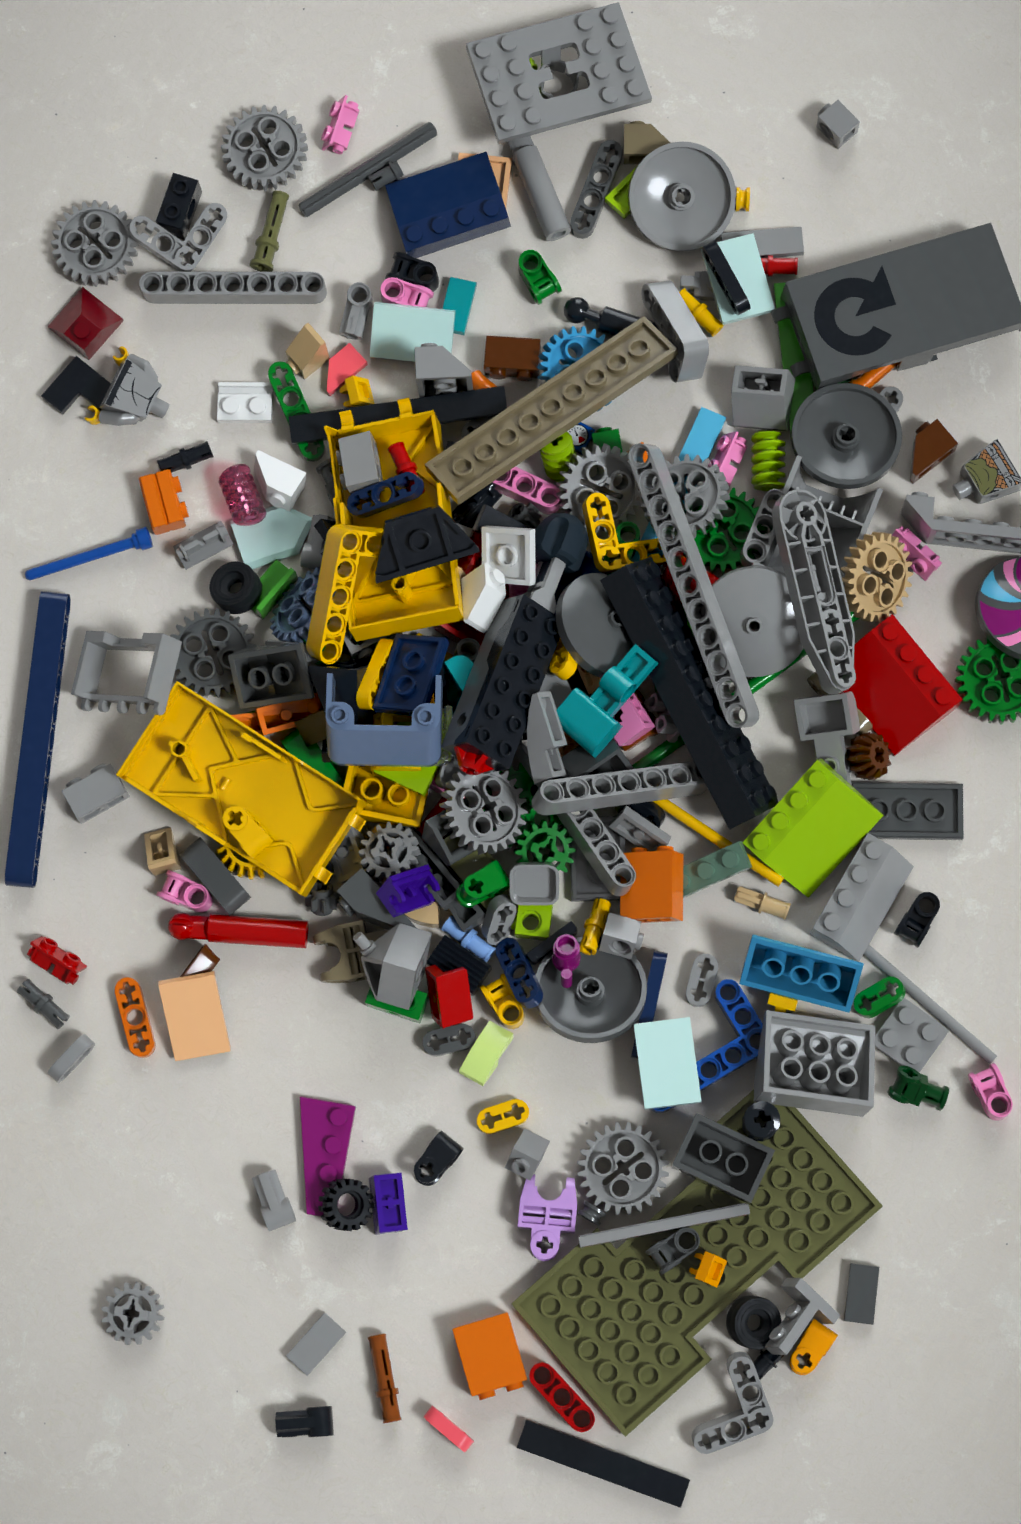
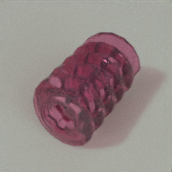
[218,464,267,526]

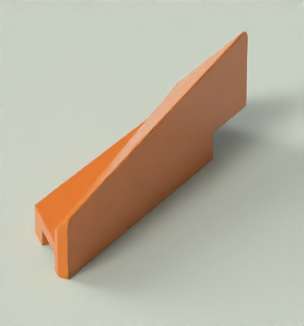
[231,692,323,736]

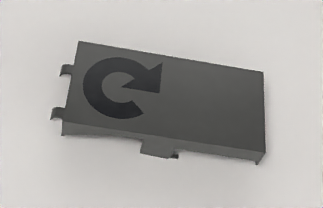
[771,223,1021,391]

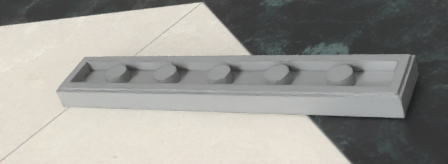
[578,1203,750,1248]

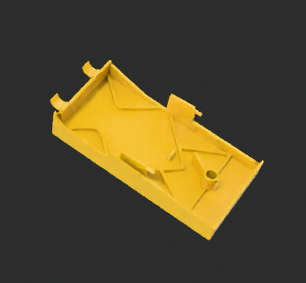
[324,398,463,642]
[116,681,367,897]

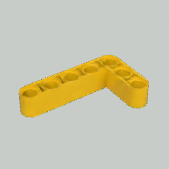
[306,524,383,664]

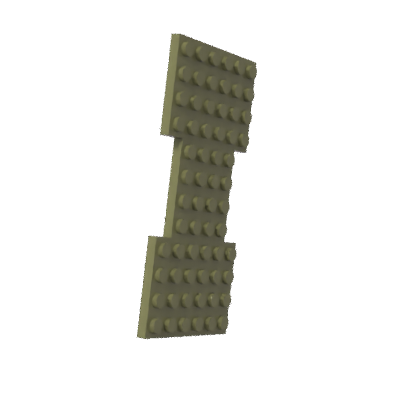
[511,1089,883,1437]

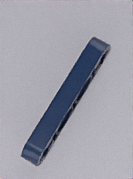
[631,950,668,1059]

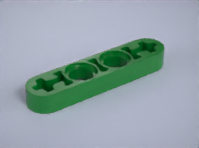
[268,361,325,462]

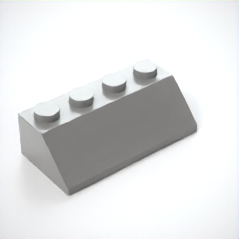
[810,833,914,962]

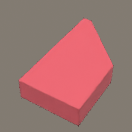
[327,343,368,396]

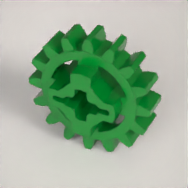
[513,820,576,873]

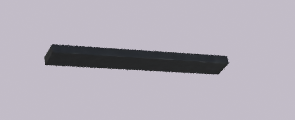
[288,386,507,445]

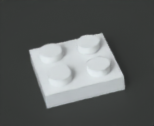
[481,525,536,586]

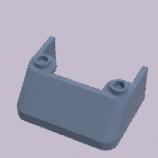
[326,673,443,767]

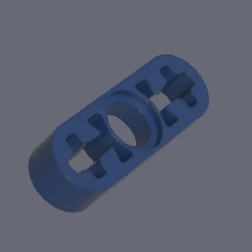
[347,472,424,518]
[496,938,543,1009]

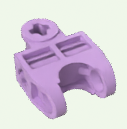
[518,1174,577,1261]

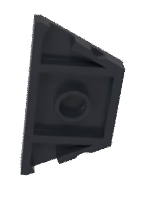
[374,505,480,584]

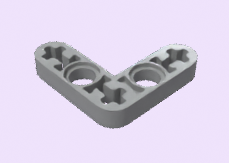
[128,203,227,272]
[691,1352,774,1454]

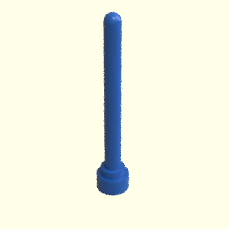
[25,527,153,580]

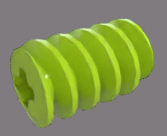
[751,431,786,491]
[539,432,576,482]

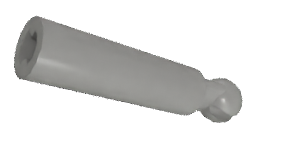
[508,136,571,241]

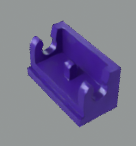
[376,864,440,917]
[369,1173,408,1235]

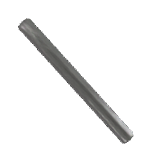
[299,122,437,217]

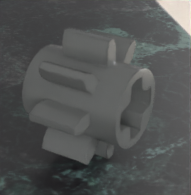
[508,502,542,530]
[305,882,340,916]

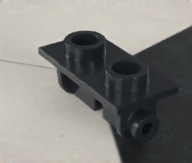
[452,483,502,528]

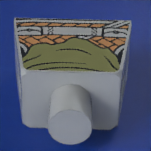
[952,439,1021,504]

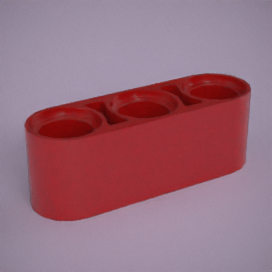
[529,1362,595,1432]

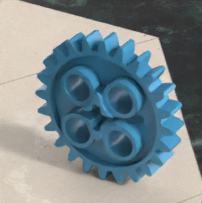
[537,326,612,412]

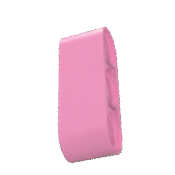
[492,467,561,515]

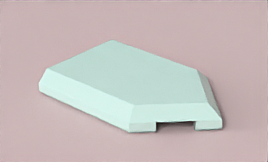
[230,506,312,570]

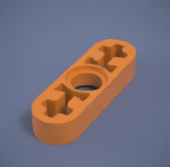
[115,977,156,1058]

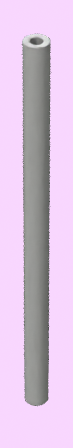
[863,945,997,1064]

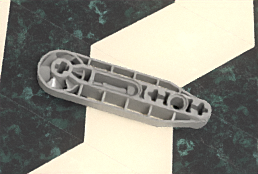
[772,489,856,695]

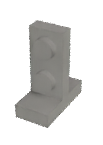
[765,1278,840,1355]

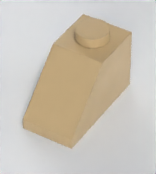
[285,323,330,379]

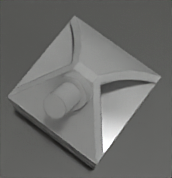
[353,923,432,1010]

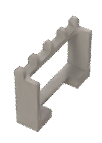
[71,631,182,715]

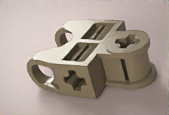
[313,920,388,983]

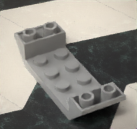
[901,492,1021,554]

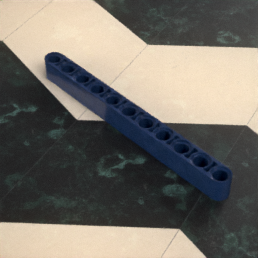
[5,592,71,888]

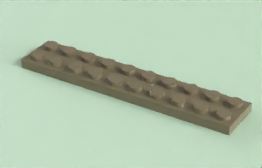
[425,316,678,505]

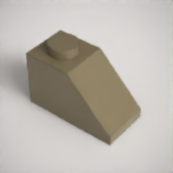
[624,121,670,164]

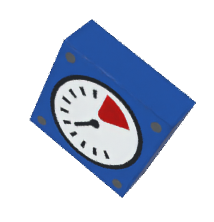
[567,422,595,455]

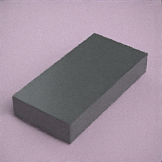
[844,1263,879,1325]

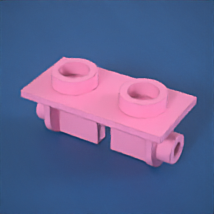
[321,95,359,154]
[710,431,747,486]
[892,526,942,581]

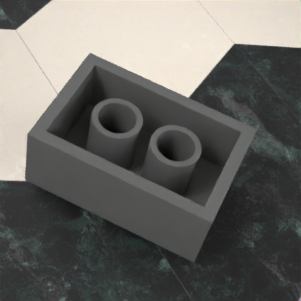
[672,1113,775,1204]

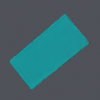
[443,277,477,336]

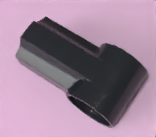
[275,1406,334,1438]

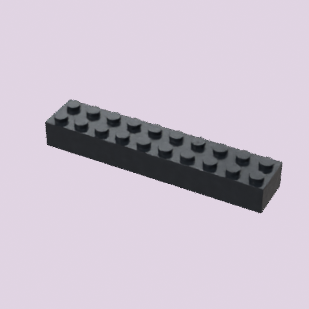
[600,557,779,830]

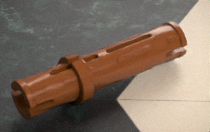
[368,1334,402,1424]

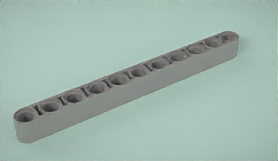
[628,443,759,728]
[453,638,636,896]

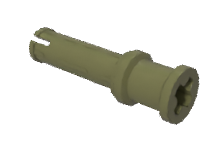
[250,190,289,272]

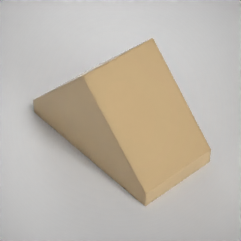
[144,827,181,876]

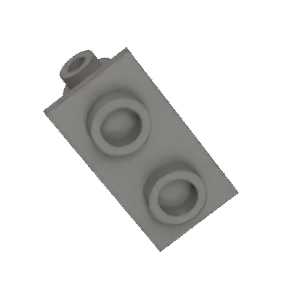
[173,521,234,570]

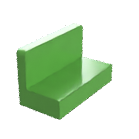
[250,559,298,619]

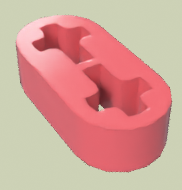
[423,1405,474,1452]

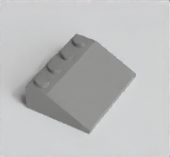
[754,1010,875,1117]

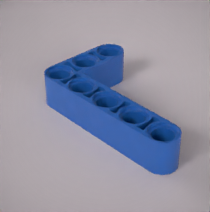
[651,979,763,1113]

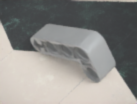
[642,280,709,383]

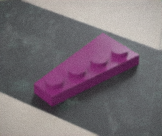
[300,1097,356,1217]

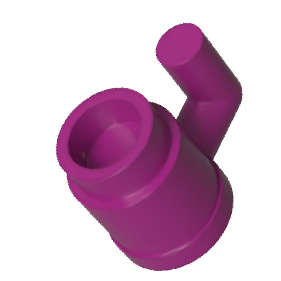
[552,934,580,988]

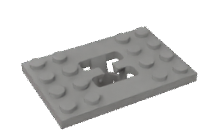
[466,2,652,144]

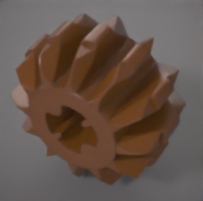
[846,732,892,780]

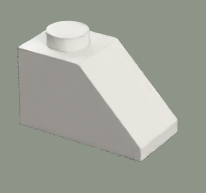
[254,450,306,512]
[461,562,506,633]

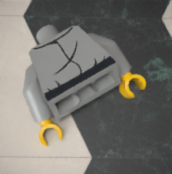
[85,346,170,426]

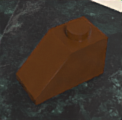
[910,419,958,484]

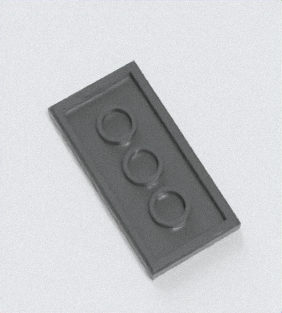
[851,782,964,840]

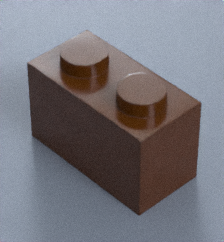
[484,336,541,381]

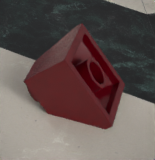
[48,287,124,360]

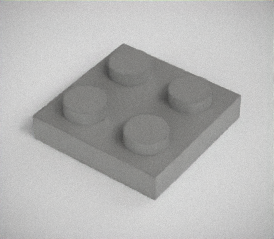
[875,998,950,1072]

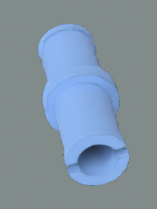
[441,915,496,963]

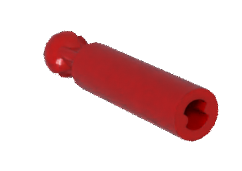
[168,912,309,949]

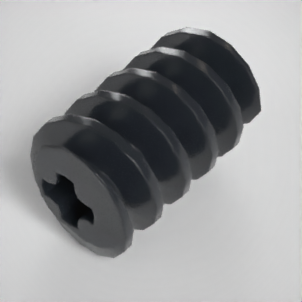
[742,1101,780,1142]

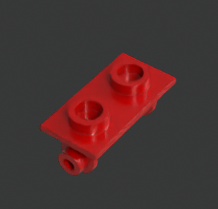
[27,936,87,985]

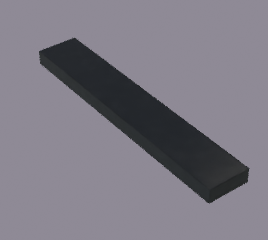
[517,1420,690,1508]

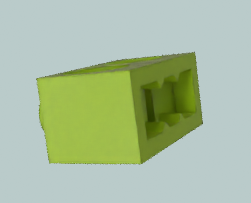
[511,904,553,941]

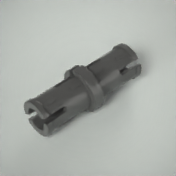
[17,979,70,1029]

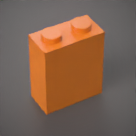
[620,846,684,923]
[452,1312,528,1400]

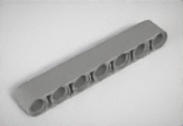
[139,272,327,304]
[532,761,708,815]

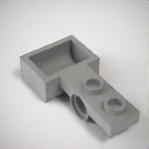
[794,691,860,786]

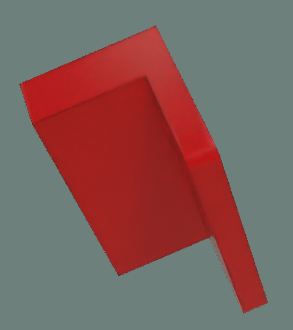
[425,965,473,1028]

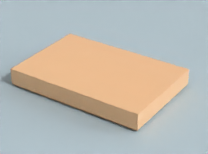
[158,971,231,1061]

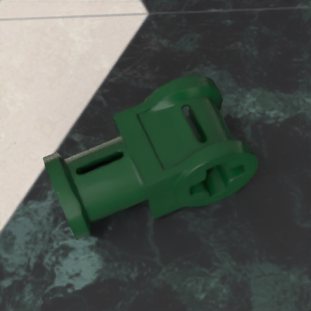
[887,1066,949,1111]

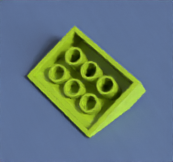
[743,759,884,898]

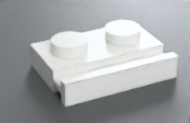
[217,382,273,423]

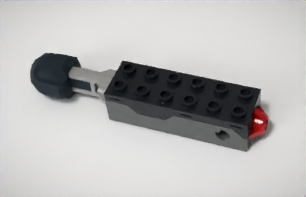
[441,513,588,775]

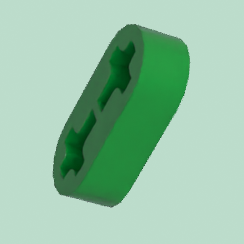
[854,976,906,1018]

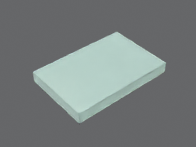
[701,233,775,325]
[370,302,455,362]
[634,1017,702,1110]

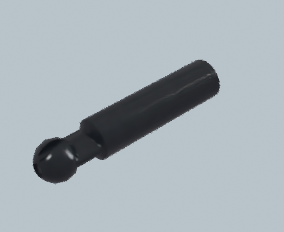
[563,297,659,336]

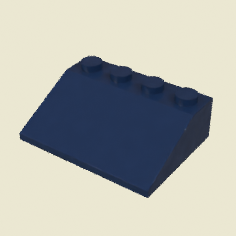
[385,152,511,258]

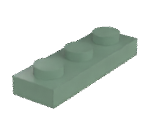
[683,841,752,898]

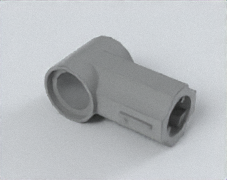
[339,282,373,340]
[300,514,336,569]
[252,1170,296,1231]

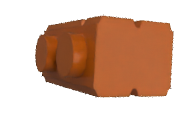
[139,469,189,535]

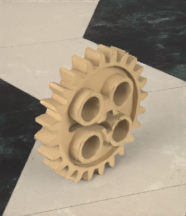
[840,532,913,622]

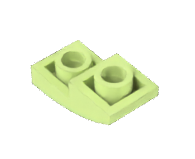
[459,1020,513,1086]

